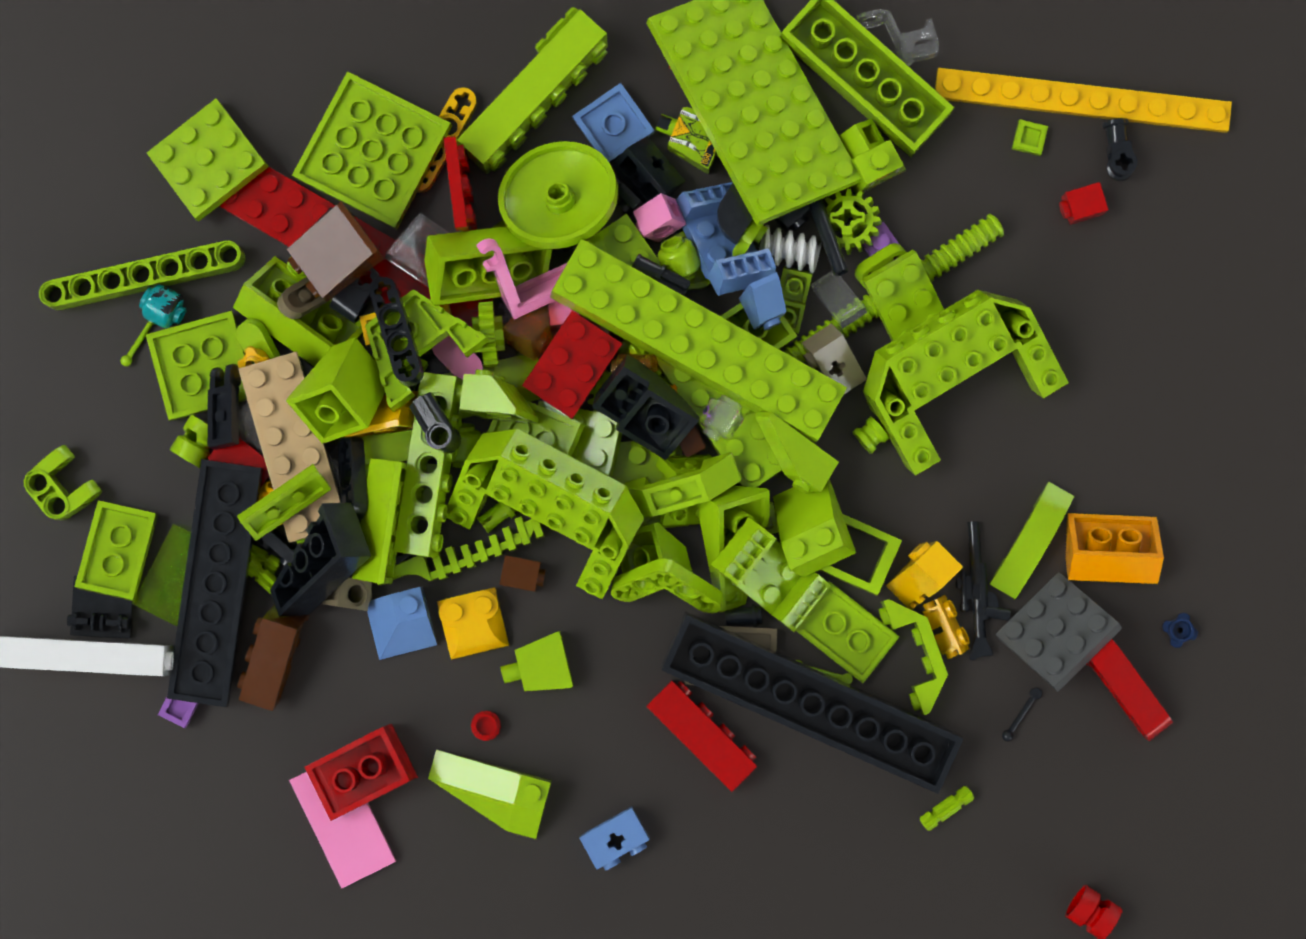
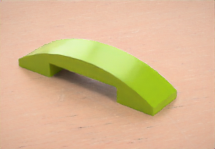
[989,481,1074,599]

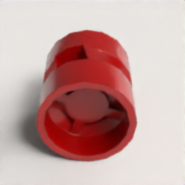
[1065,884,1122,939]

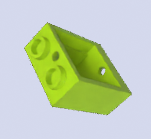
[819,514,902,596]

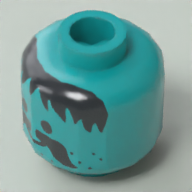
[139,284,186,328]

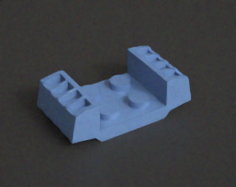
[676,181,776,296]

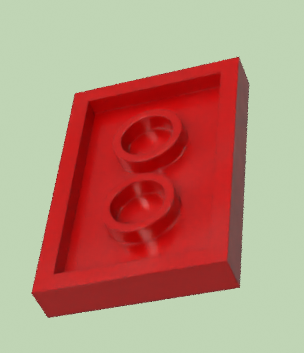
[522,310,622,419]

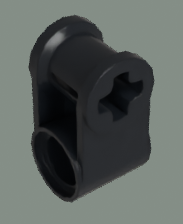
[329,268,380,324]

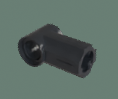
[409,392,461,453]

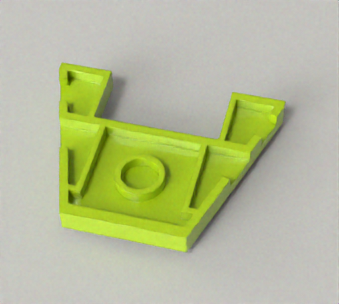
[365,289,489,412]

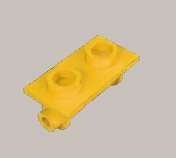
[922,595,970,659]

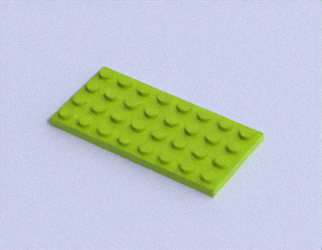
[646,0,861,226]

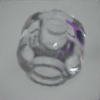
[699,395,744,442]

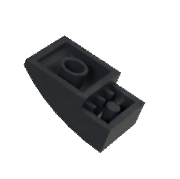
[592,354,700,460]

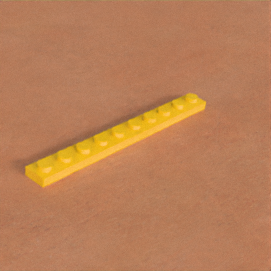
[935,68,1232,133]

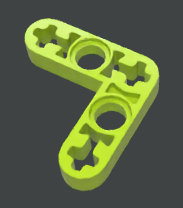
[611,558,724,613]

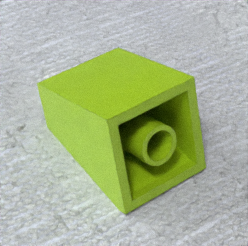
[286,337,385,444]

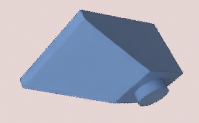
[367,587,438,660]

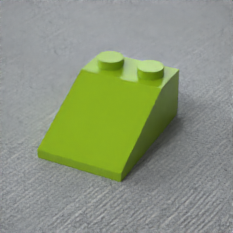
[773,478,856,577]

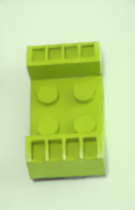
[711,517,831,632]

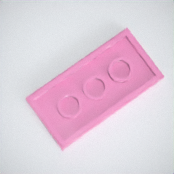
[289,772,397,889]

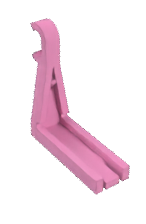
[477,238,568,320]

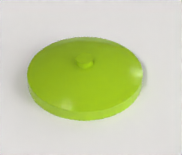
[498,141,618,249]

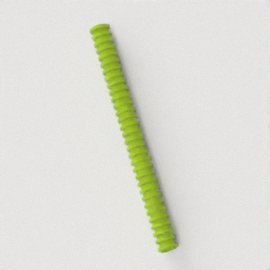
[783,213,1004,364]

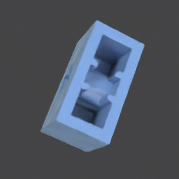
[579,806,650,871]

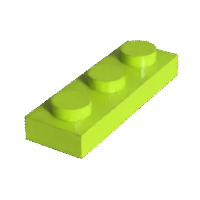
[237,464,332,541]

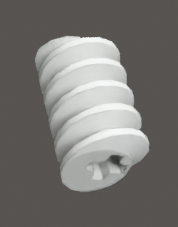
[759,225,822,274]

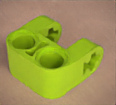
[24,445,102,520]

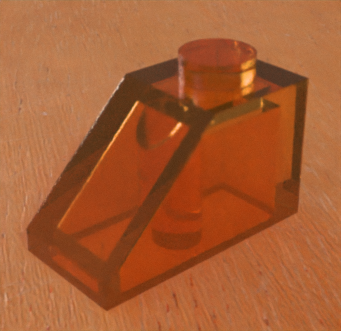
[503,305,553,361]

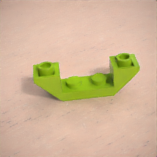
[622,452,742,517]
[878,599,948,715]

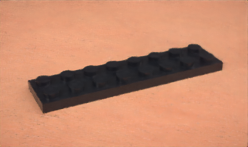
[167,459,263,707]

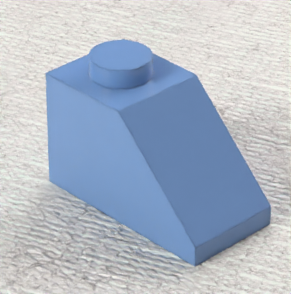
[739,272,787,330]

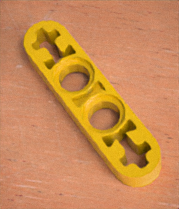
[418,87,477,193]

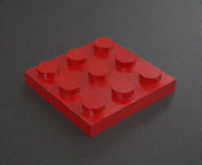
[444,136,478,232]

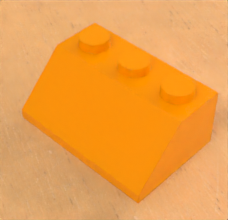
[1065,513,1164,584]

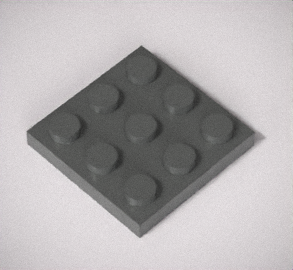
[995,572,1122,692]

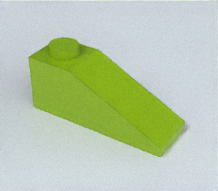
[755,412,839,494]

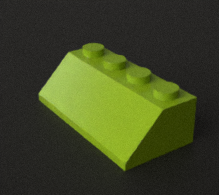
[424,226,552,306]
[233,256,363,367]
[352,458,407,584]

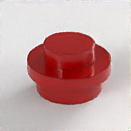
[471,711,501,741]

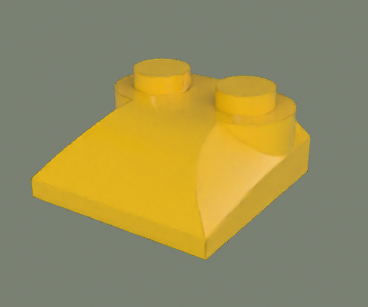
[437,587,509,660]

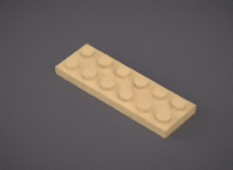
[238,351,341,543]

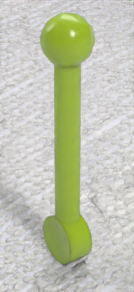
[120,321,156,367]
[796,660,853,684]

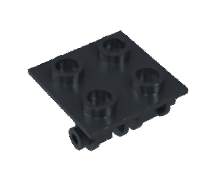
[67,576,133,638]

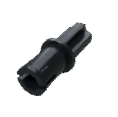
[632,254,690,296]

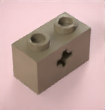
[802,323,867,395]

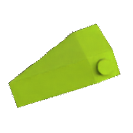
[699,486,770,613]

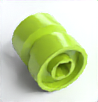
[169,414,210,468]

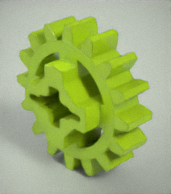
[825,189,882,255]
[472,301,505,367]

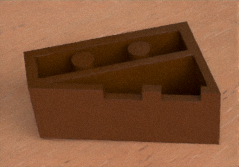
[237,603,310,711]

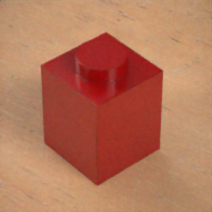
[1059,182,1109,225]

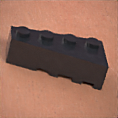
[270,503,371,617]

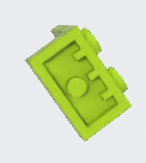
[656,454,712,526]

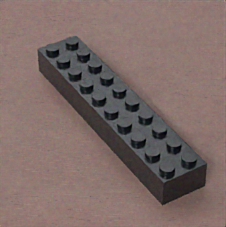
[661,611,963,794]

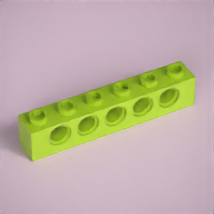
[393,372,463,558]

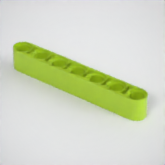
[39,240,245,310]

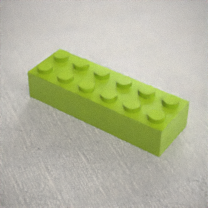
[780,0,955,158]
[457,9,608,174]

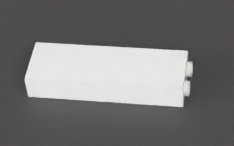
[0,636,174,676]

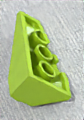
[428,749,552,839]

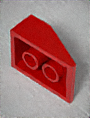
[304,723,418,821]

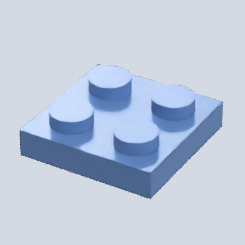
[572,83,655,163]

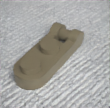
[277,277,333,319]

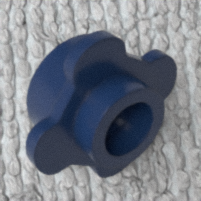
[1162,613,1198,648]

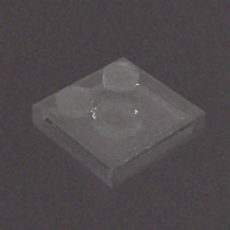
[385,213,450,288]

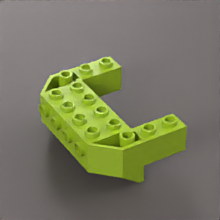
[863,290,1069,476]
[447,429,644,600]

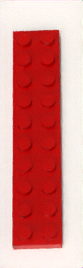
[218,167,495,328]

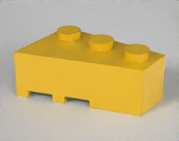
[885,541,963,610]

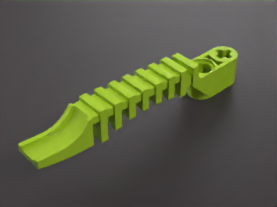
[377,517,545,586]

